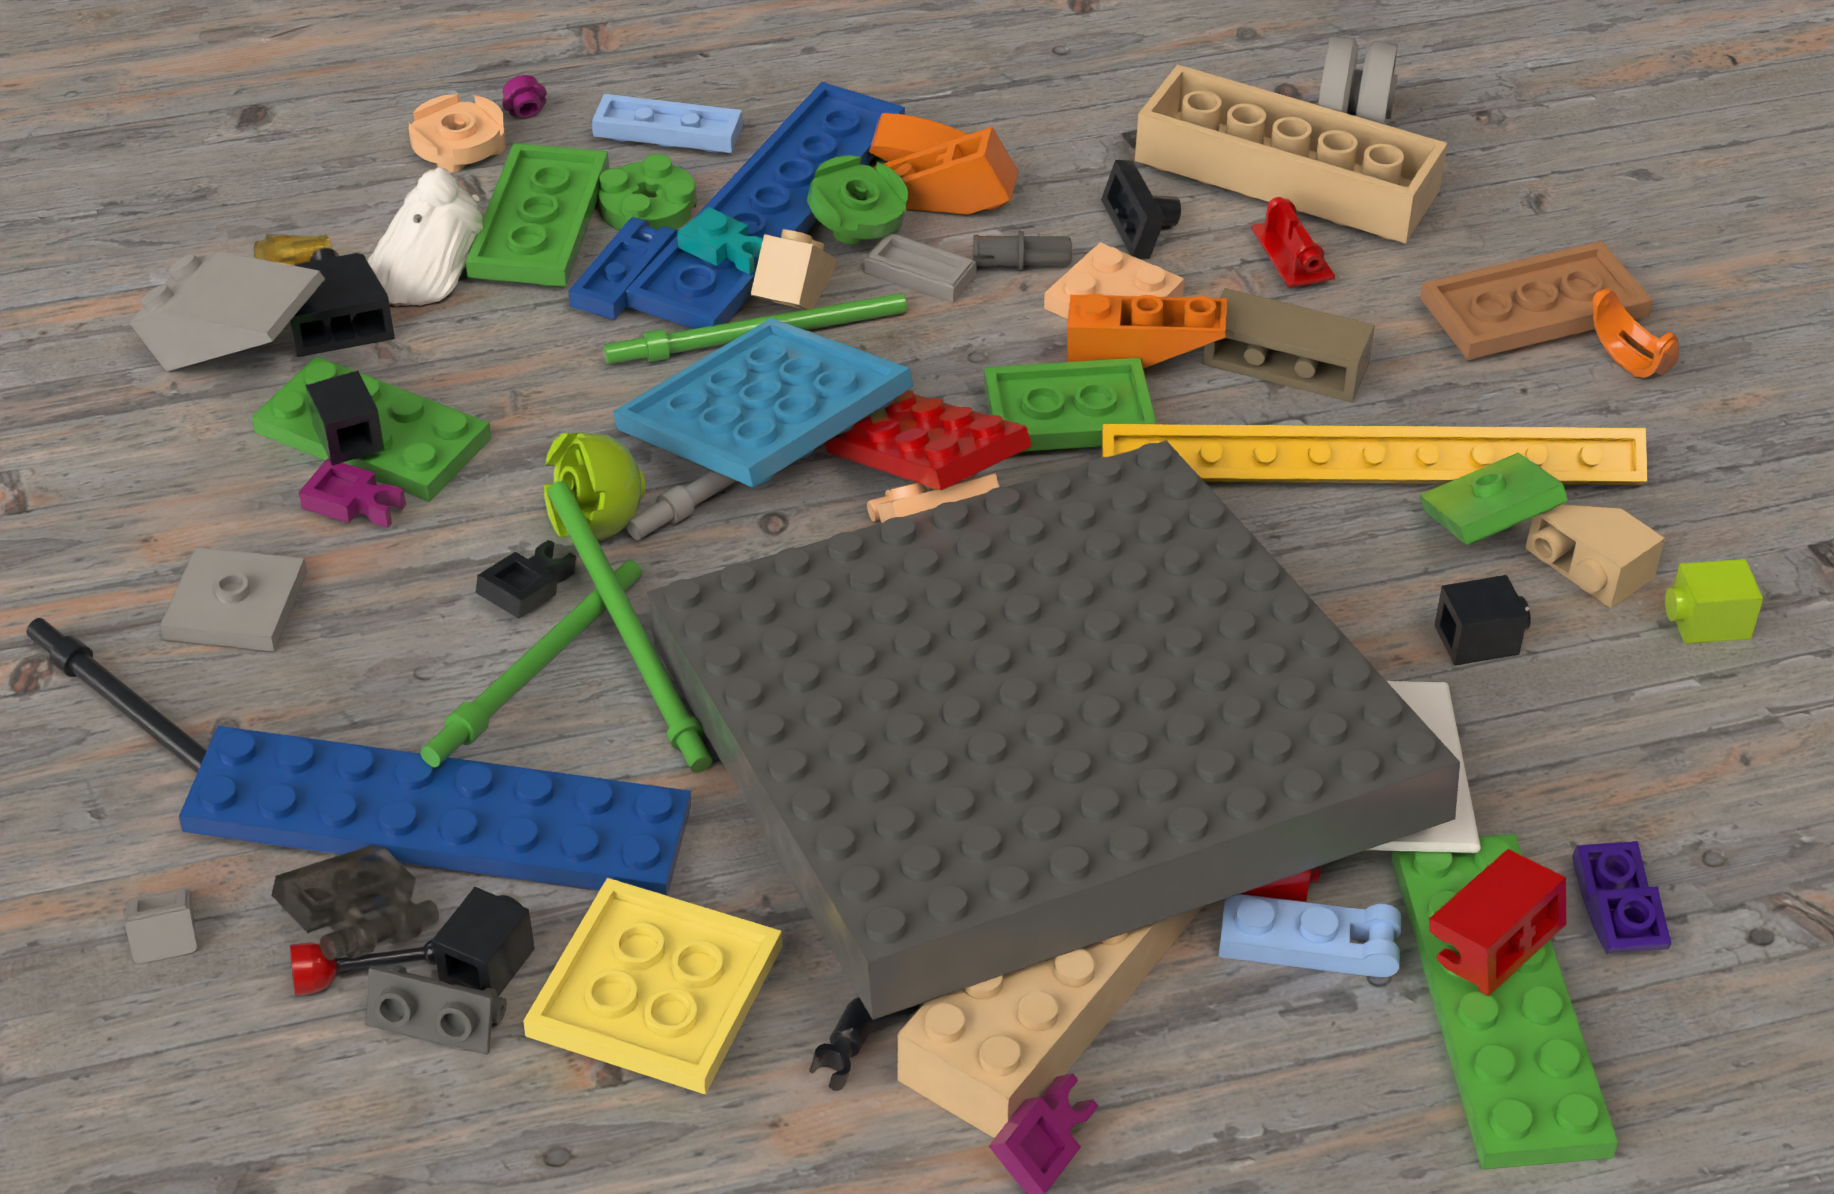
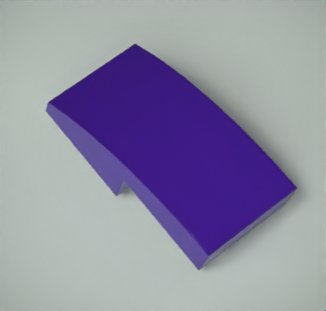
[1572,841,1671,954]

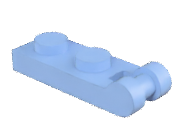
[1218,894,1402,977]

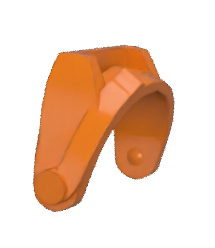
[1592,288,1679,378]

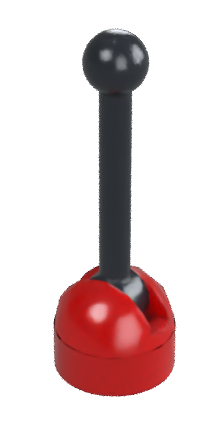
[289,940,436,996]

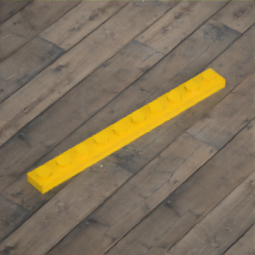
[1102,424,1647,485]

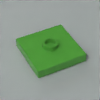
[1420,452,1568,545]

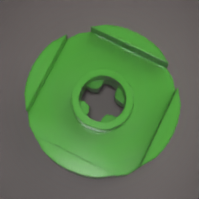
[598,154,697,231]
[807,155,908,245]

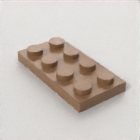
[1420,241,1653,360]

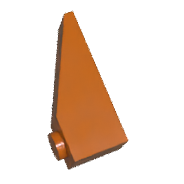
[857,127,1019,215]

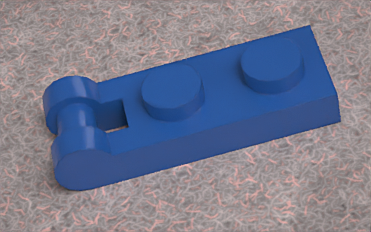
[568,217,678,320]

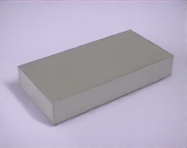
[865,233,976,303]

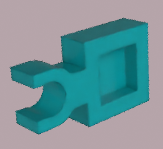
[677,207,763,275]

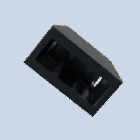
[290,248,395,357]

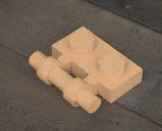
[867,473,999,523]

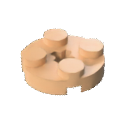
[408,94,506,173]

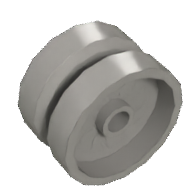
[1318,35,1398,125]

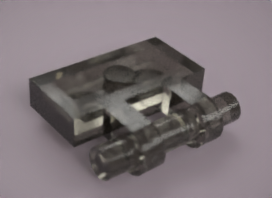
[271,845,439,960]

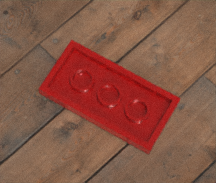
[825,390,1032,490]

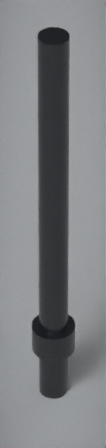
[26,618,207,773]

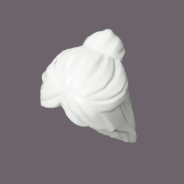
[368,167,483,307]

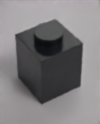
[305,370,385,466]
[1434,575,1531,666]
[432,887,535,997]

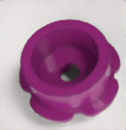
[502,75,547,119]

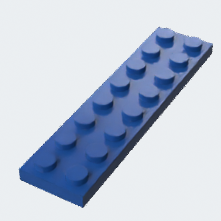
[625,82,905,329]
[179,726,691,896]

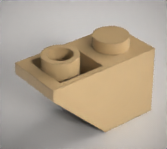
[751,229,838,310]
[1525,505,1665,608]

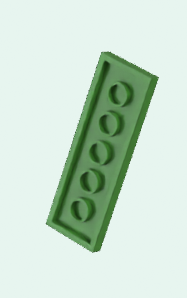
[1391,834,1618,1170]

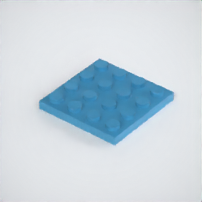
[613,318,914,487]

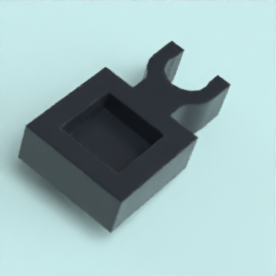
[476,540,576,619]

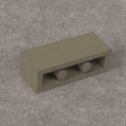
[1202,288,1375,402]

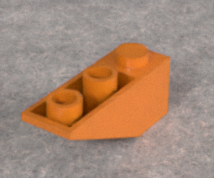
[1067,293,1227,368]

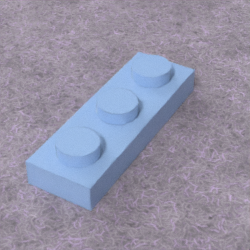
[592,94,743,153]

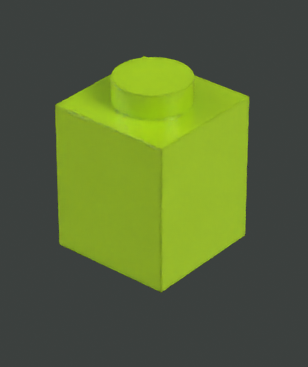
[1665,559,1763,644]

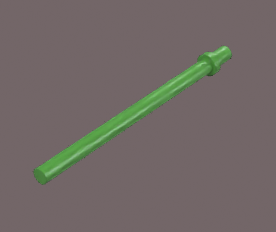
[547,481,713,773]

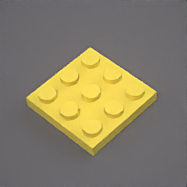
[523,878,782,1095]

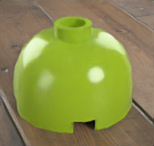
[544,432,645,543]

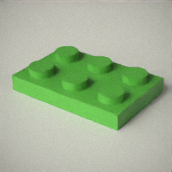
[984,358,1156,452]

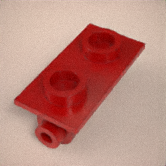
[1251,197,1335,288]

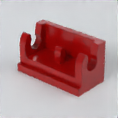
[1429,849,1567,996]

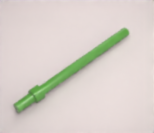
[603,293,907,365]
[421,560,642,767]

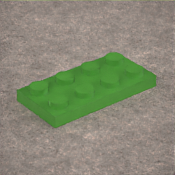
[465,143,609,287]
[251,356,492,502]

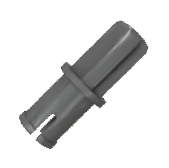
[973,231,1072,271]

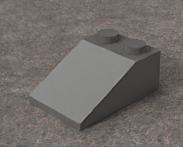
[129,251,325,372]

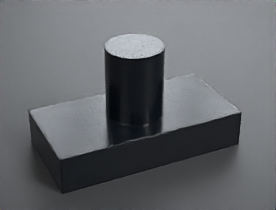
[1101,160,1181,259]

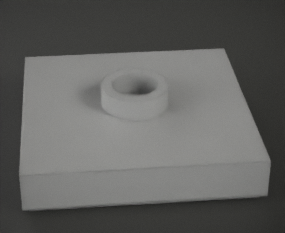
[160,547,307,652]

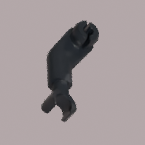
[809,997,920,1091]

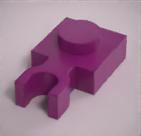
[299,458,406,528]
[989,1073,1098,1194]

